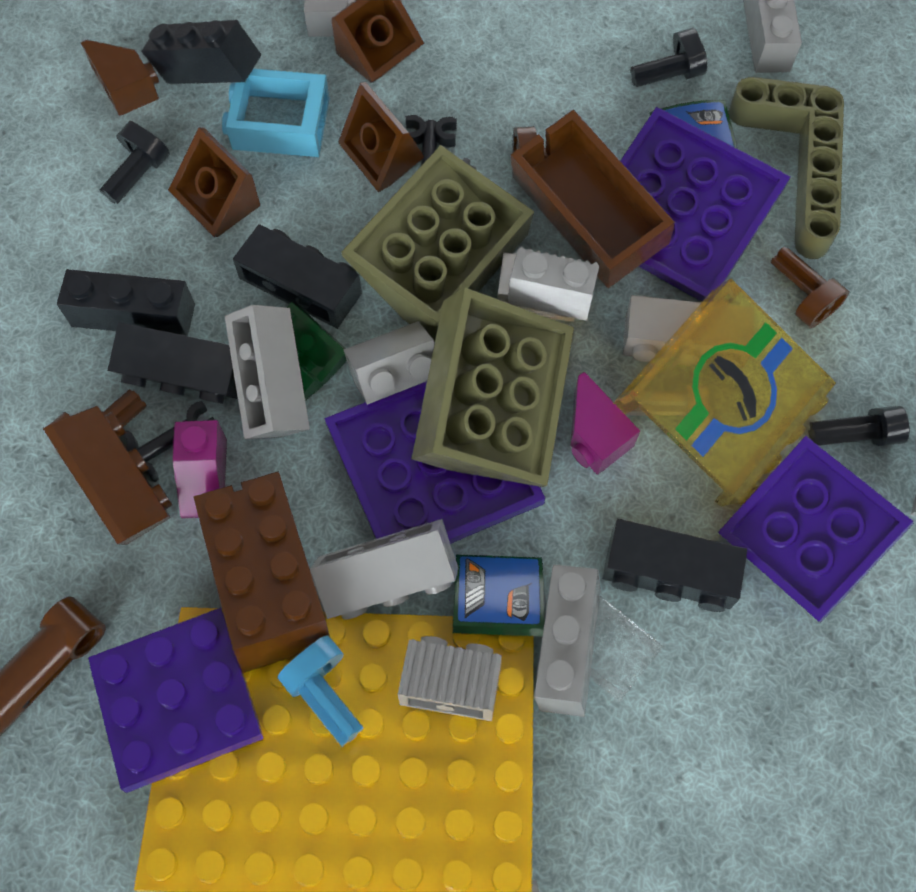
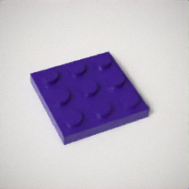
[718,436,914,623]
[88,608,264,793]

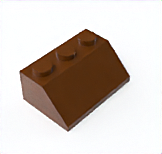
[43,406,173,545]

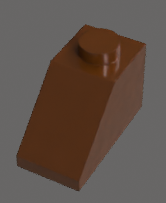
[81,40,159,116]

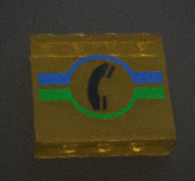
[613,279,836,507]

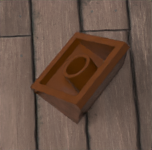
[331,0,424,83]
[338,82,424,192]
[168,127,261,237]

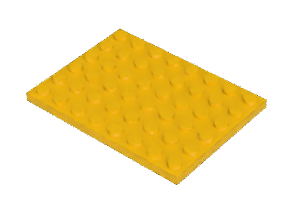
[134,607,534,892]

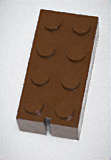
[511,109,675,289]
[193,471,330,673]

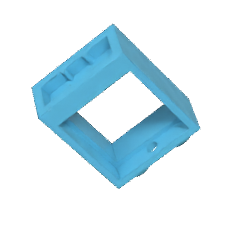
[222,69,330,157]

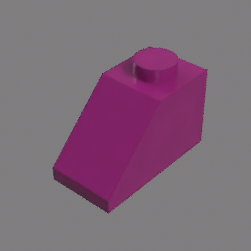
[570,372,640,475]
[172,420,227,519]

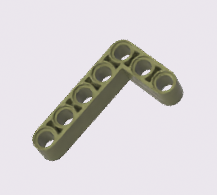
[728,77,844,259]

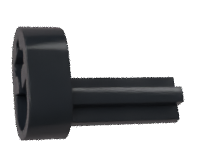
[630,27,708,87]
[99,121,170,204]
[808,406,910,446]

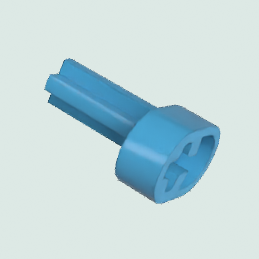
[278,636,364,747]

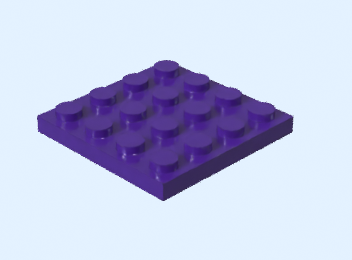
[620,107,791,304]
[324,381,546,544]

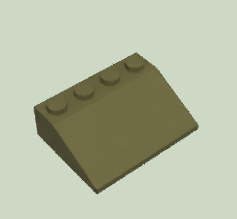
[341,145,534,343]
[411,288,574,487]

